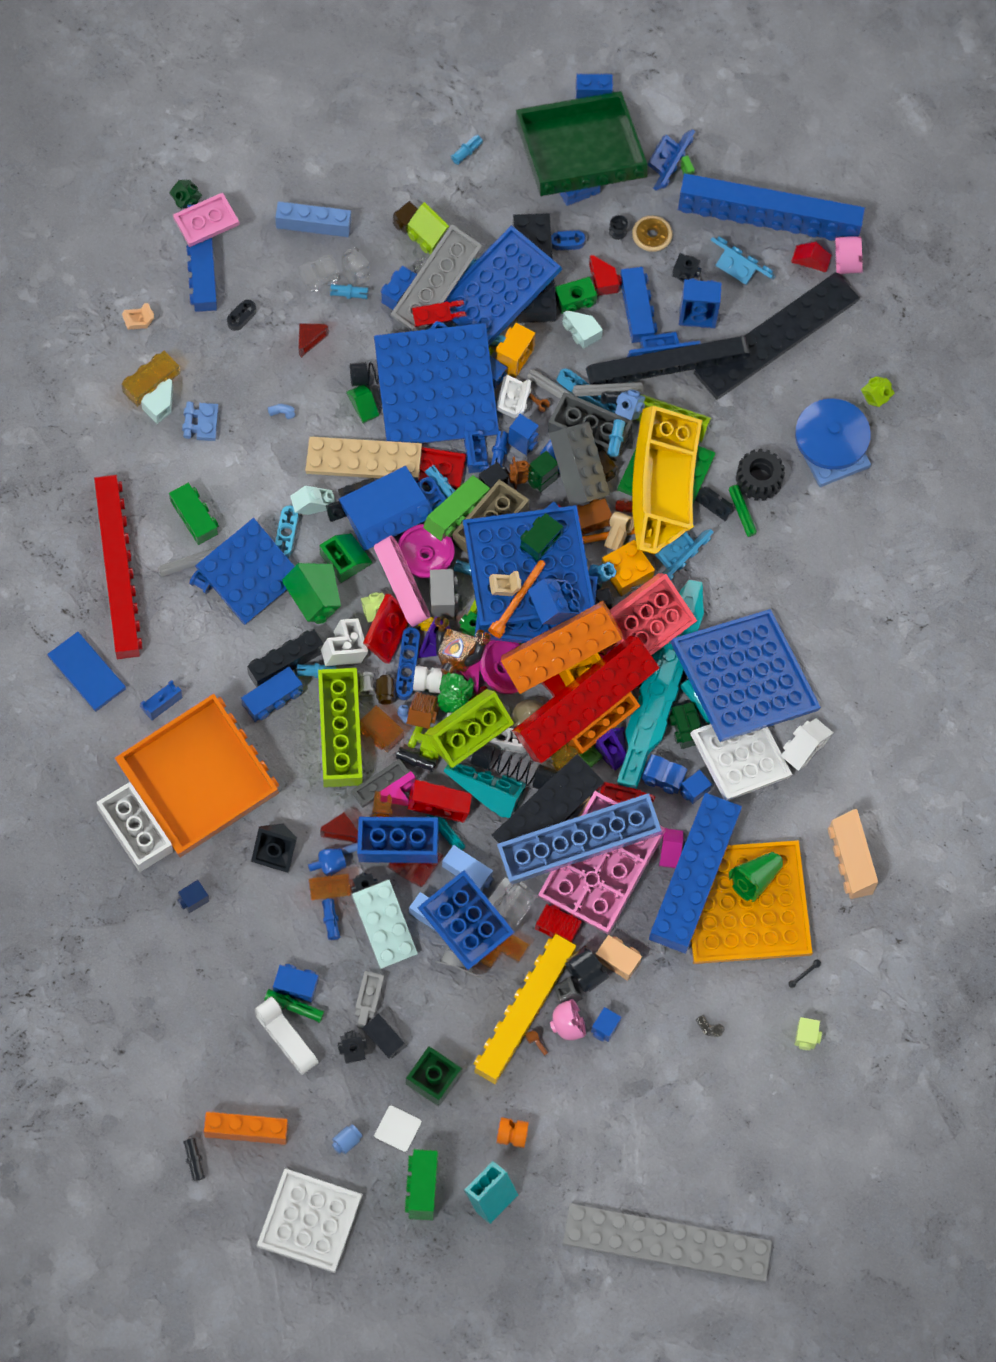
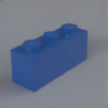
[241,667,303,722]

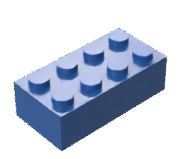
[357,817,439,863]

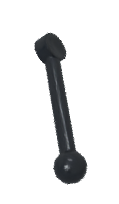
[788,959,821,988]

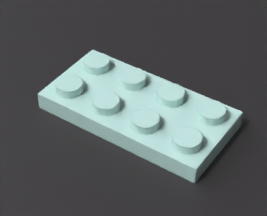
[352,879,418,969]

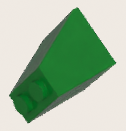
[282,563,341,624]

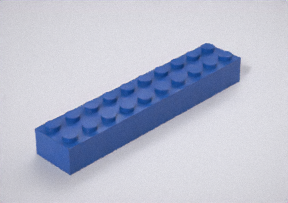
[678,173,865,241]

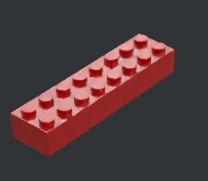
[512,636,659,764]

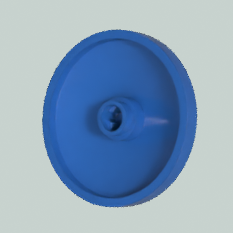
[795,399,871,470]

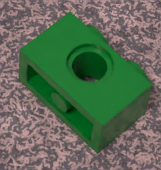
[555,276,597,314]

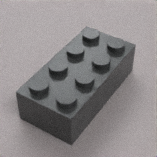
[548,392,633,461]
[549,422,610,506]

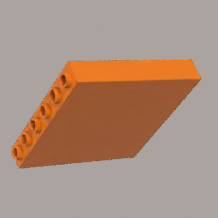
[115,694,280,858]

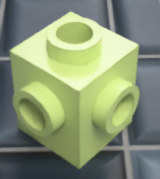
[361,592,384,622]

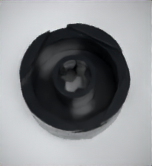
[564,946,609,993]

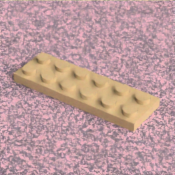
[305,437,422,481]

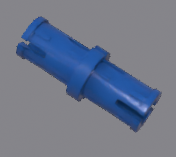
[490,431,509,467]
[322,899,341,940]

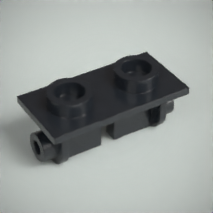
[695,487,735,522]

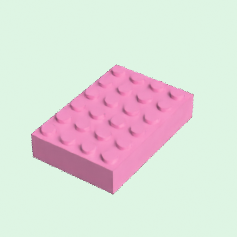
[538,791,665,935]

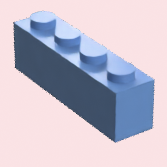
[275,202,351,237]

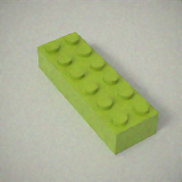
[318,668,363,787]

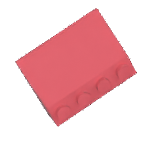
[609,573,697,655]

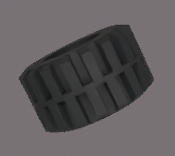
[736,449,785,501]

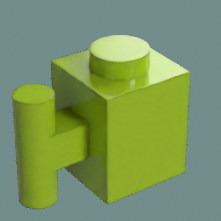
[407,726,440,760]

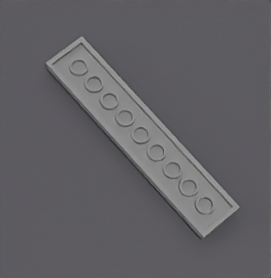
[562,1204,772,1283]

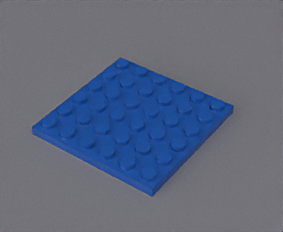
[374,323,499,444]
[463,505,594,629]
[670,609,821,742]

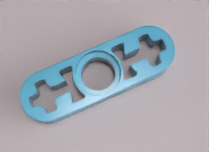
[275,506,299,558]

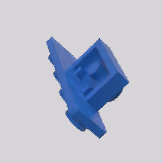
[647,129,695,191]
[627,332,701,357]

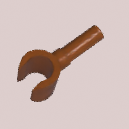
[528,393,550,413]
[525,1031,548,1056]

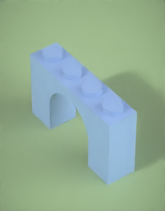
[409,845,494,931]

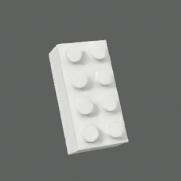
[96,782,173,872]

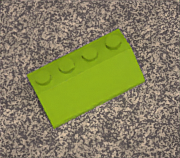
[425,689,514,768]

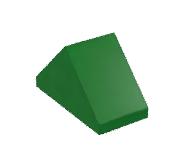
[346,386,379,424]

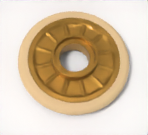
[632,216,672,252]

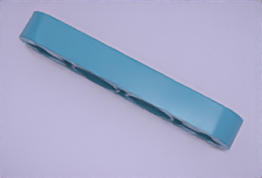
[557,369,617,413]

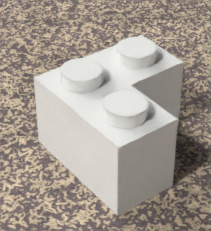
[321,618,368,666]
[781,718,833,771]

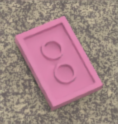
[173,193,239,247]

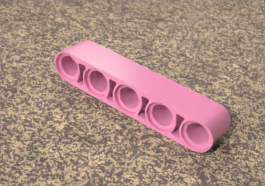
[374,536,430,627]

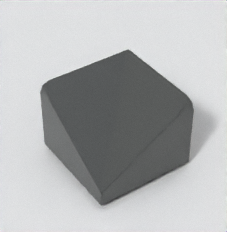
[554,977,583,1003]

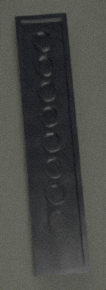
[694,272,860,400]

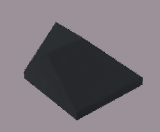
[251,824,297,873]

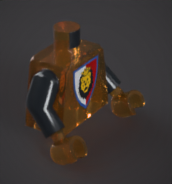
[435,617,491,674]

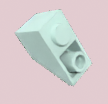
[562,311,603,349]
[141,378,173,424]
[290,485,335,515]

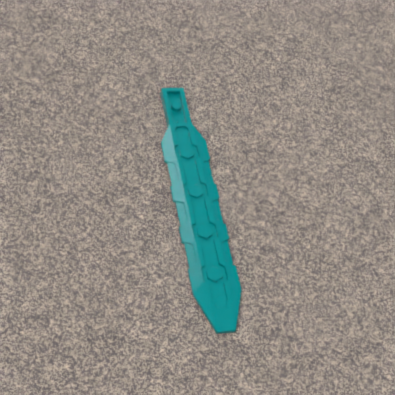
[617,580,704,789]

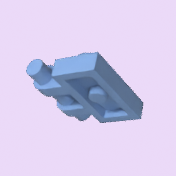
[182,402,218,441]

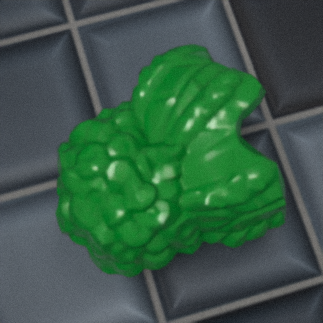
[437,673,474,713]

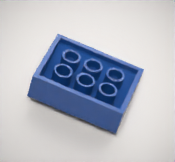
[339,466,432,550]
[417,870,515,970]

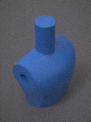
[308,848,346,876]

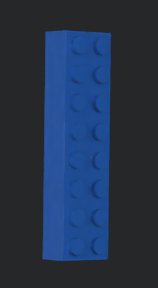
[649,793,742,954]

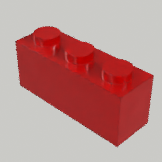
[407,780,472,823]

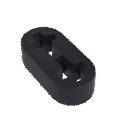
[227,299,256,331]

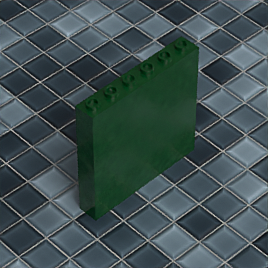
[516,91,648,197]

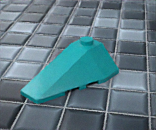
[444,764,526,818]

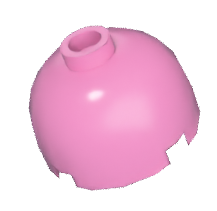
[550,999,586,1041]

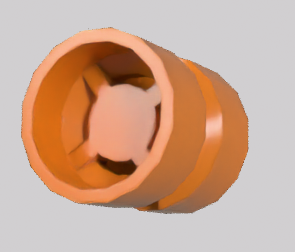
[496,1117,529,1148]

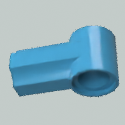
[588,562,616,590]

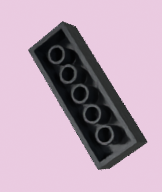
[512,213,556,323]
[491,754,605,843]

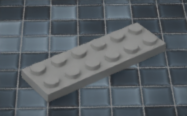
[390,224,482,331]

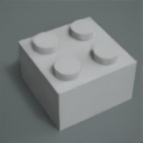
[429,569,458,620]

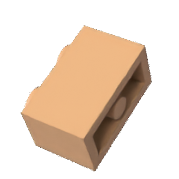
[595,935,642,981]

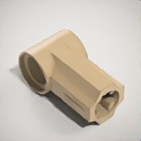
[604,512,634,551]

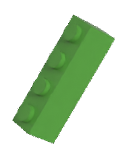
[423,475,491,541]

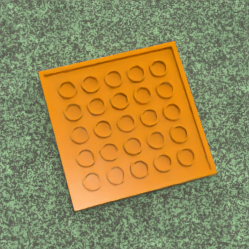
[681,840,813,964]

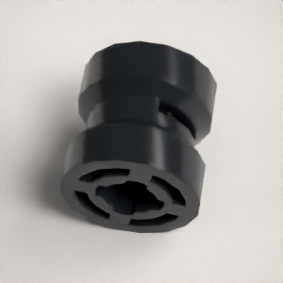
[609,215,628,240]

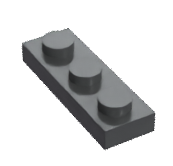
[351,759,409,808]

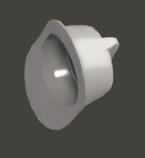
[436,946,481,978]

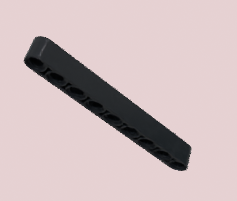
[586,336,751,385]

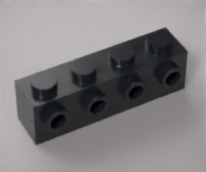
[247,629,324,688]

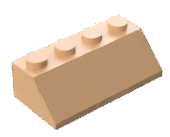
[828,809,878,899]

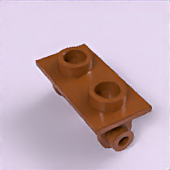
[509,457,529,490]

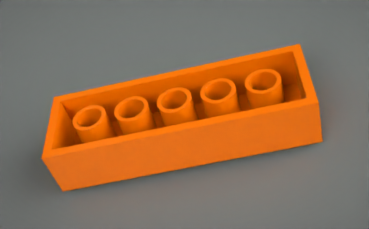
[501,601,622,694]

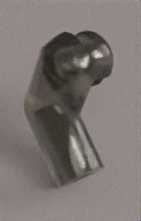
[696,1015,725,1037]

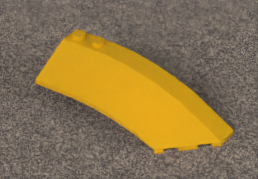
[632,406,702,554]

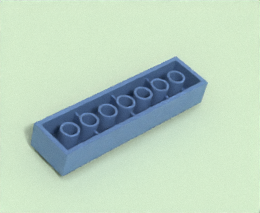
[497,793,662,885]

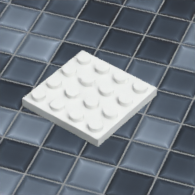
[690,724,792,801]
[257,1168,362,1273]

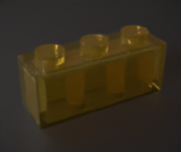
[121,350,180,407]

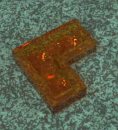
[479,935,529,968]

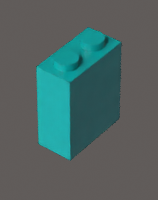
[464,1161,518,1224]

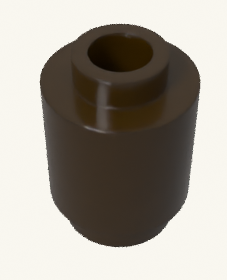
[376,675,396,705]

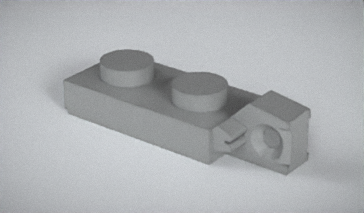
[355,971,384,1028]

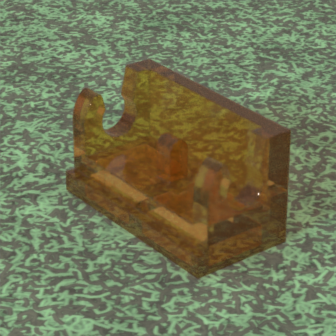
[372,791,392,817]
[309,874,351,901]

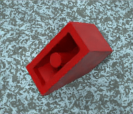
[589,255,621,296]

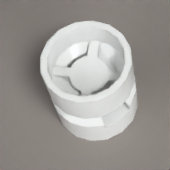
[413,666,443,693]

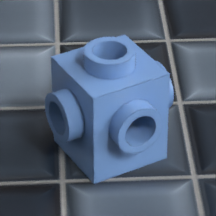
[615,389,645,420]

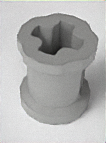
[357,672,375,696]

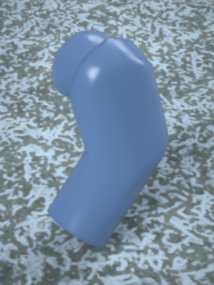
[397,705,413,726]

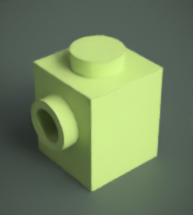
[794,1017,822,1050]

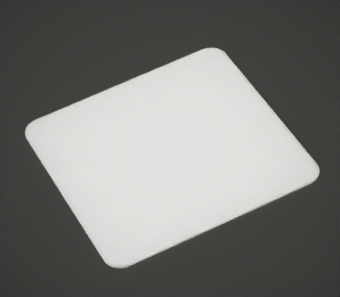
[374,1106,421,1152]

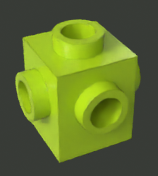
[861,376,895,407]

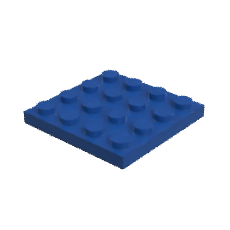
[195,517,295,625]

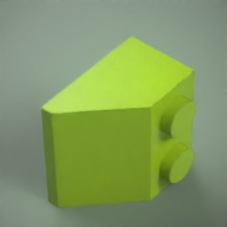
[408,202,449,255]

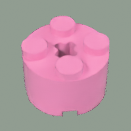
[835,236,862,274]

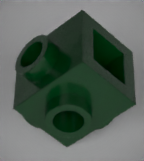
[169,180,202,209]

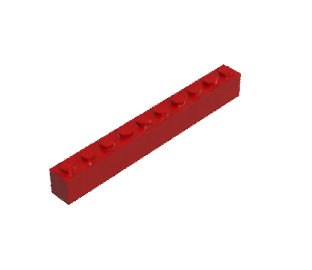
[94,475,143,660]

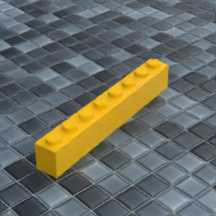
[473,934,576,1084]

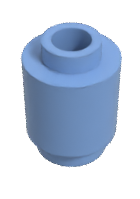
[332,1125,363,1154]

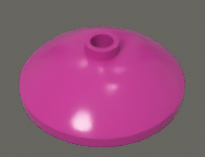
[398,524,454,578]
[479,640,520,694]

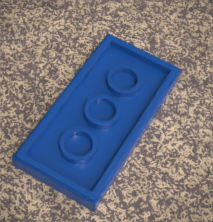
[47,632,126,712]

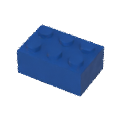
[679,279,722,328]

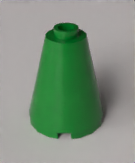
[729,852,783,902]

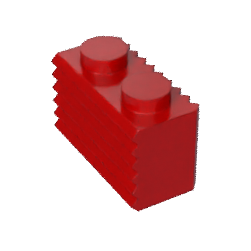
[535,904,582,943]

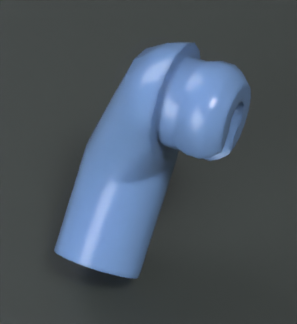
[267,403,295,419]

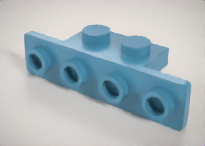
[711,236,776,285]
[655,529,714,580]

